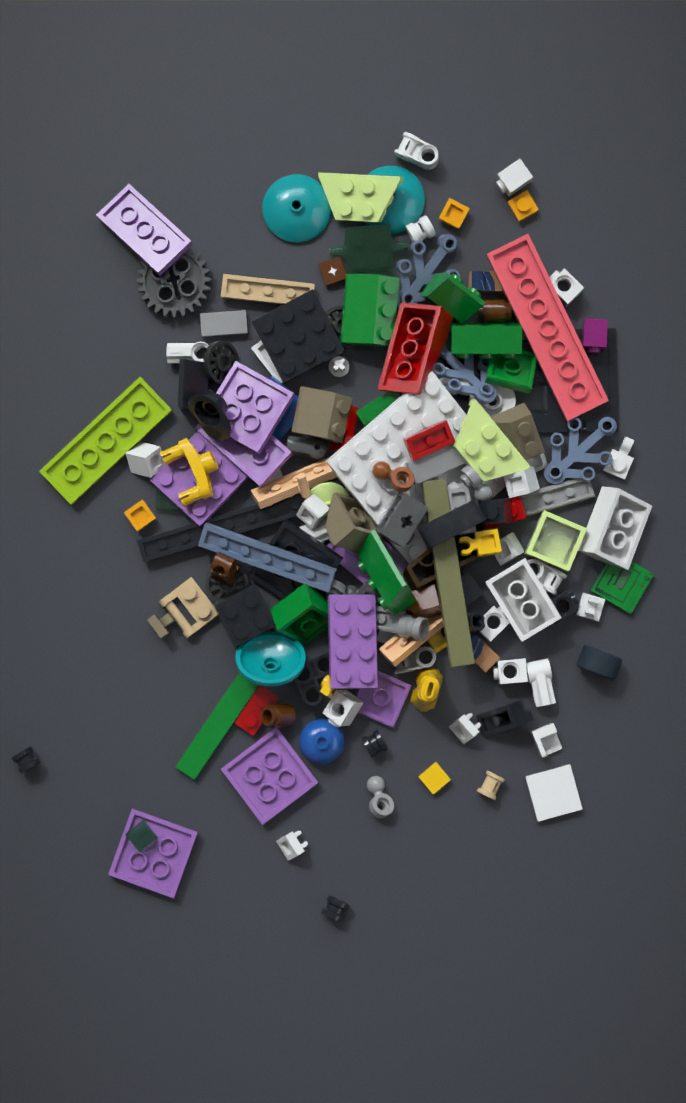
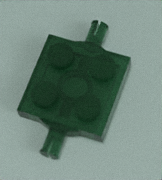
[330,224,408,274]

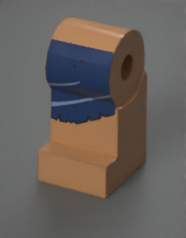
[468,271,504,294]
[470,633,500,673]

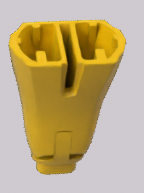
[410,667,443,712]

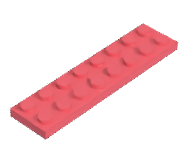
[486,234,609,421]

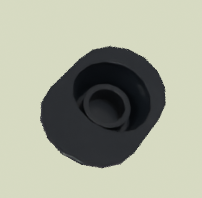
[188,389,232,441]

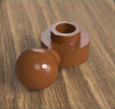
[372,461,415,492]

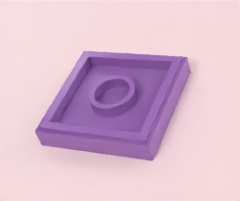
[356,670,412,728]

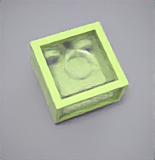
[524,510,587,573]

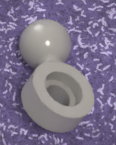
[460,465,493,502]
[367,776,394,818]

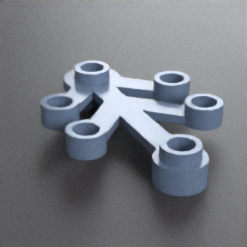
[396,234,460,307]
[432,343,497,404]
[544,417,617,484]

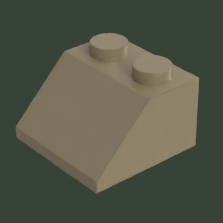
[292,387,353,443]
[491,403,545,460]
[325,492,382,552]

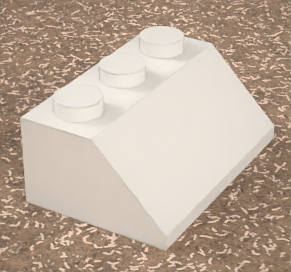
[578,486,652,570]
[486,558,562,641]

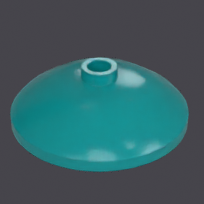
[364,166,425,234]
[262,174,331,243]
[236,632,306,686]

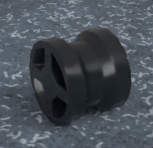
[361,729,388,758]
[11,746,41,774]
[321,895,349,922]

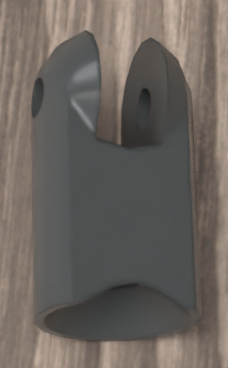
[287,435,327,461]

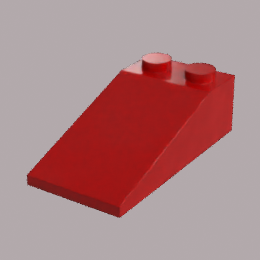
[378,303,453,395]

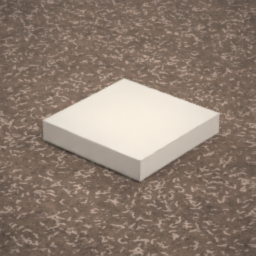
[525,764,582,821]

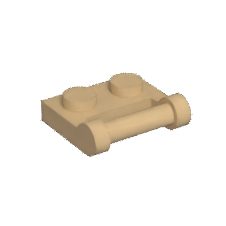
[159,577,218,639]

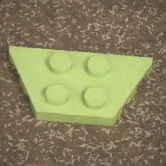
[318,172,404,222]
[452,399,530,482]

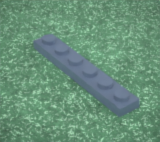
[198,523,337,593]

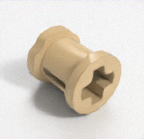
[477,770,505,800]

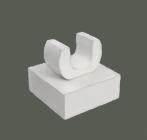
[576,593,605,622]
[449,713,481,744]
[276,831,308,861]

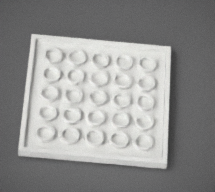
[325,371,506,565]

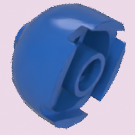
[299,718,345,765]

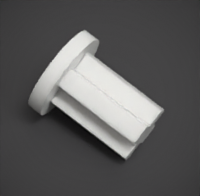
[329,356,349,377]

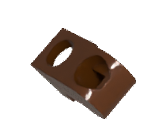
[210,552,241,587]

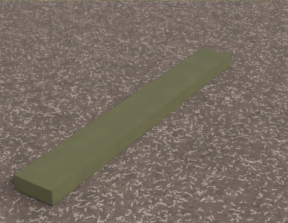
[421,479,475,668]

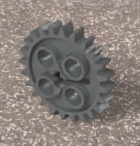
[136,247,212,319]

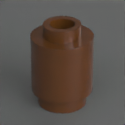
[478,299,511,323]
[261,704,296,728]

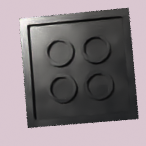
[252,289,345,384]
[249,519,344,599]

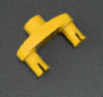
[160,438,219,507]

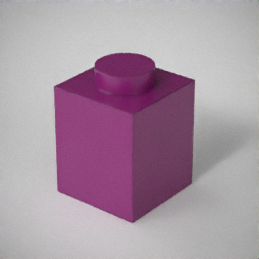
[581,318,608,354]

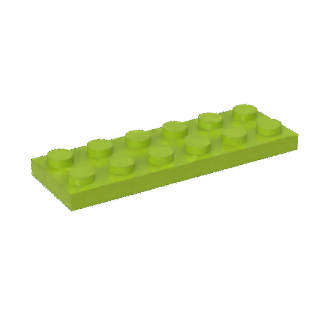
[39,377,172,505]

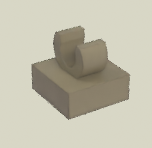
[147,613,174,639]

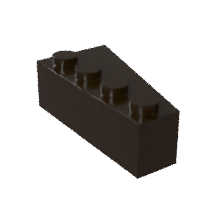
[402,522,491,591]

